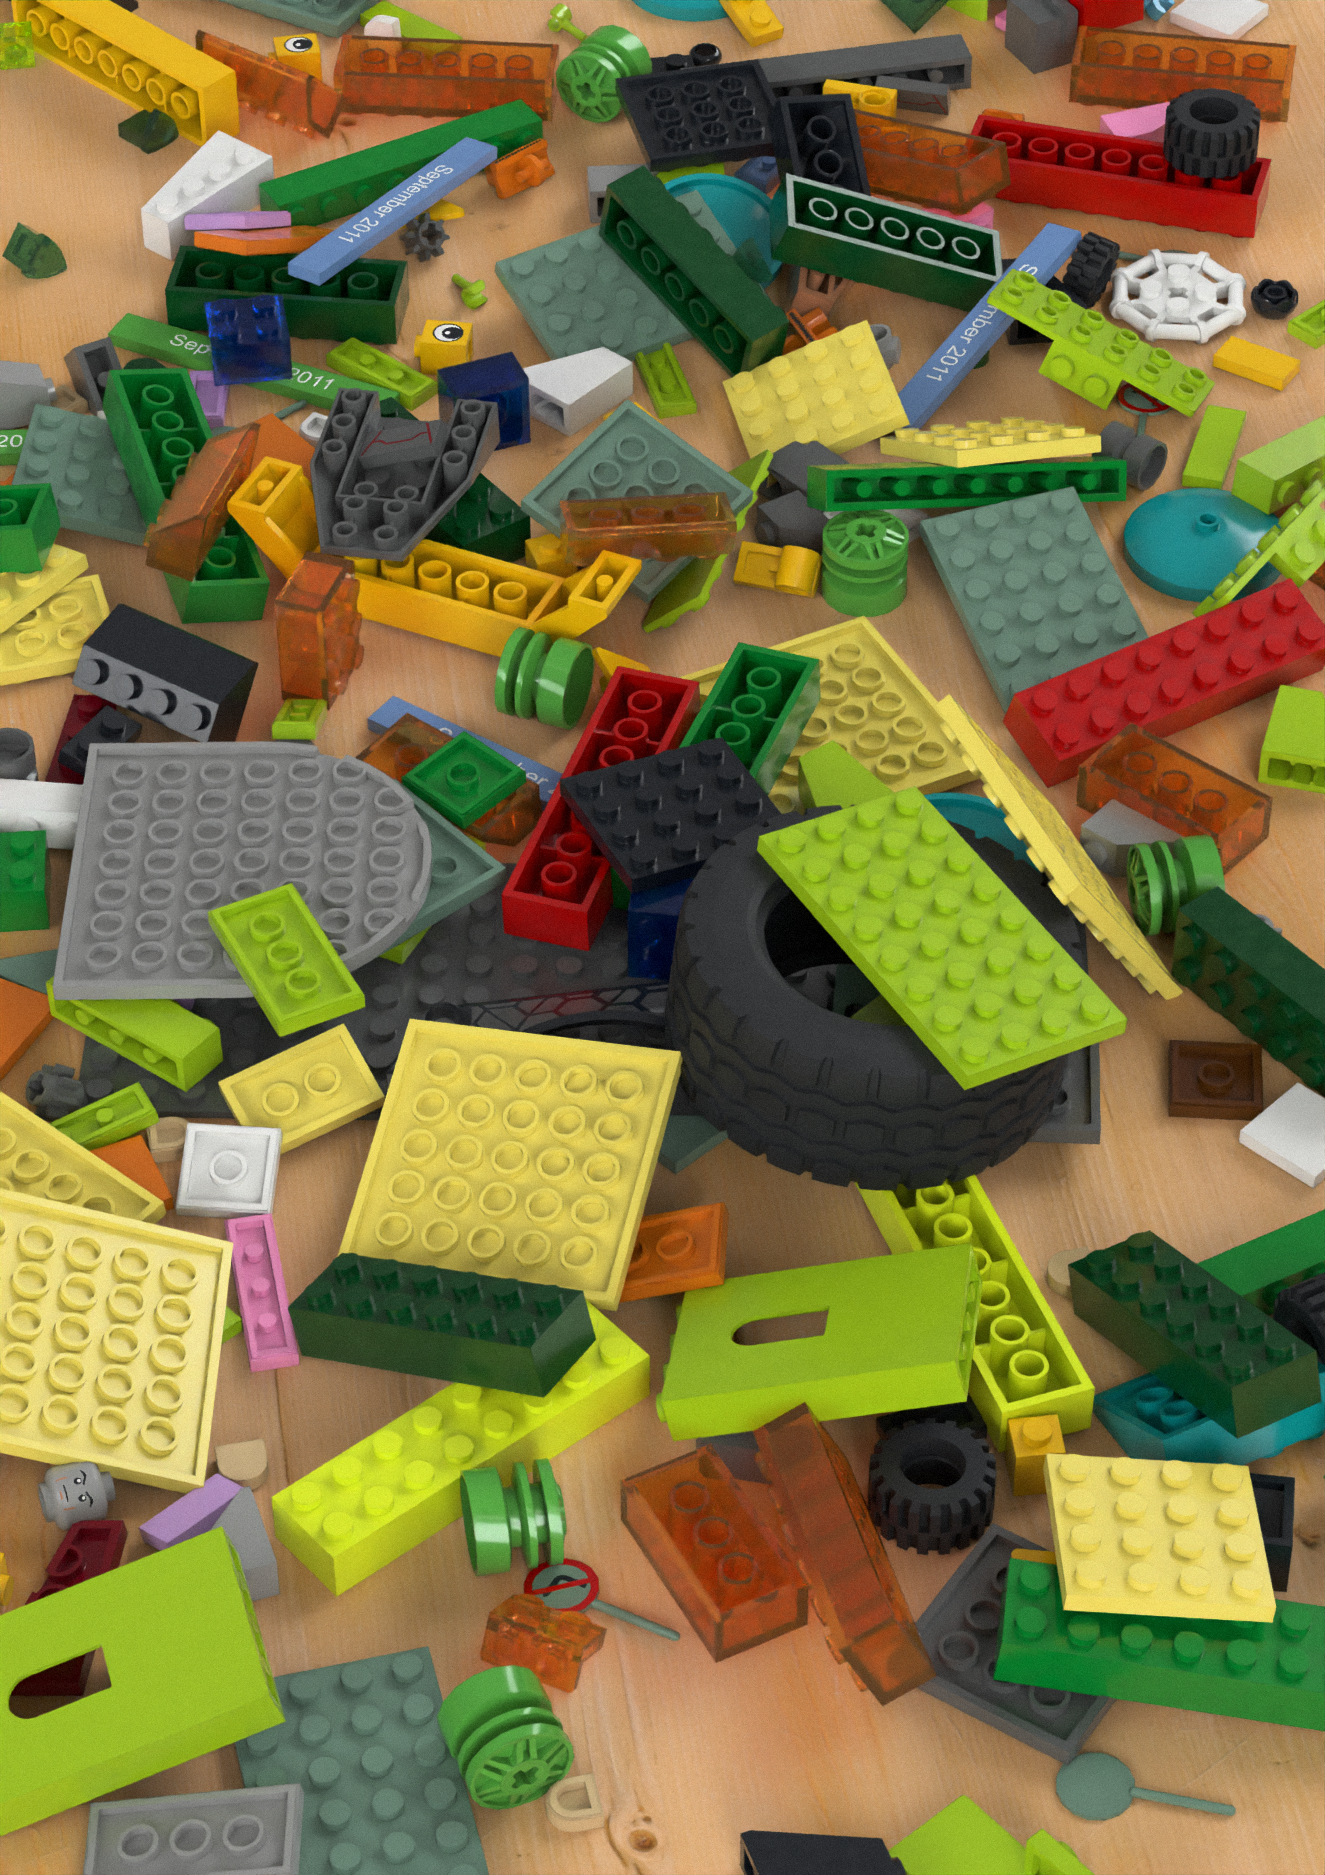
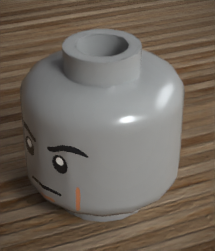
[37,1461,116,1530]

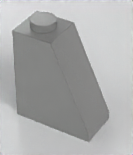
[0,360,57,430]

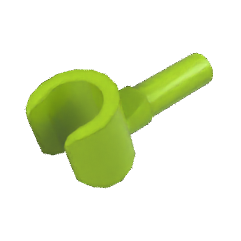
[548,4,588,42]
[452,274,488,309]

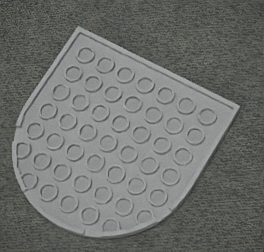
[53,741,433,1000]

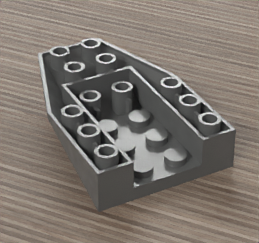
[310,388,500,562]

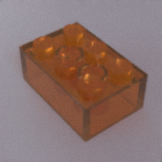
[274,551,364,710]

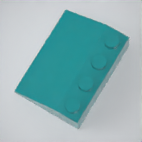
[1092,1361,1325,1466]

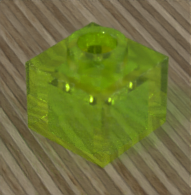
[0,21,35,70]

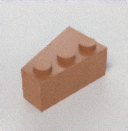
[784,264,856,327]

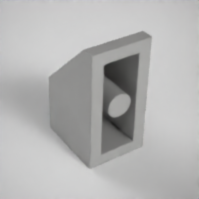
[1080,799,1183,877]
[210,1486,280,1601]

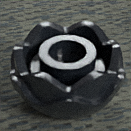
[1251,279,1298,320]

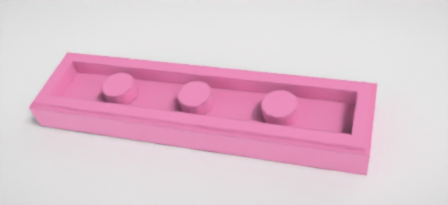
[224,1213,299,1372]

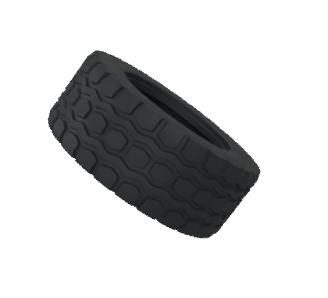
[664,805,1085,1190]

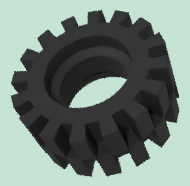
[1062,231,1120,308]

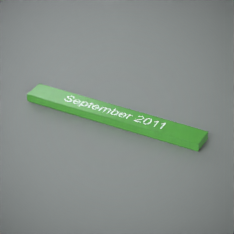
[108,313,400,410]

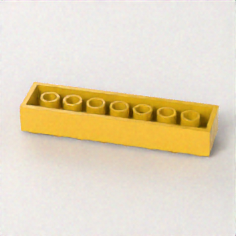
[11,0,240,147]

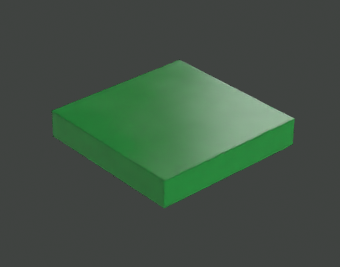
[401,731,527,829]

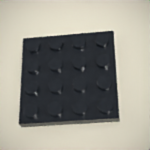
[615,59,777,172]
[560,737,781,894]

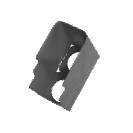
[758,441,850,513]

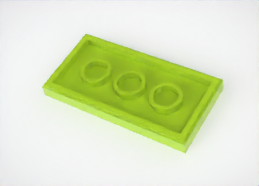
[207,883,366,1037]

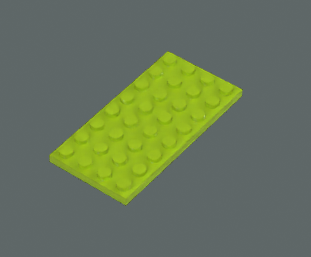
[757,786,1128,1090]

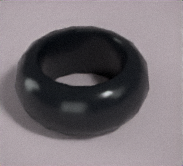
[689,43,722,67]

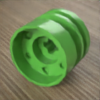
[556,25,652,123]
[821,510,909,617]
[494,627,595,730]
[1127,834,1225,937]
[460,1458,567,1577]
[437,1665,574,1810]

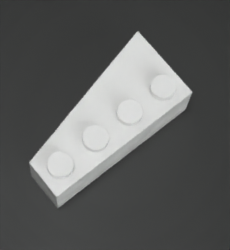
[141,130,274,261]

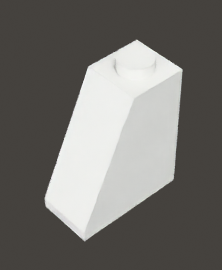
[511,347,633,437]

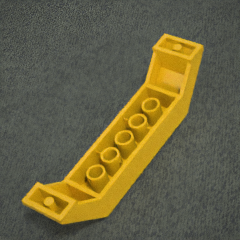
[227,456,642,657]

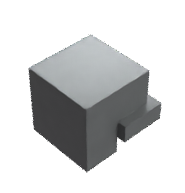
[1005,0,1085,74]

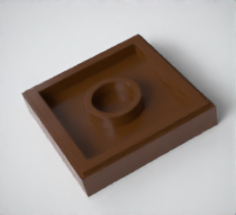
[1168,1040,1263,1121]

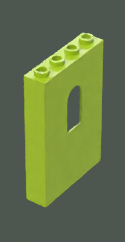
[656,1243,983,1442]
[0,1526,286,1836]

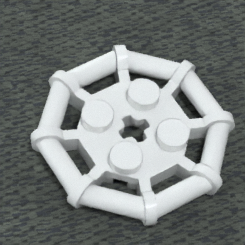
[1109,249,1246,345]

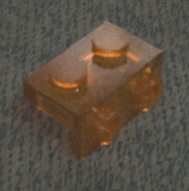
[480,1594,607,1693]

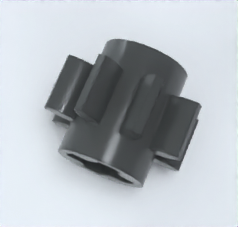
[399,212,450,262]
[25,1063,84,1122]

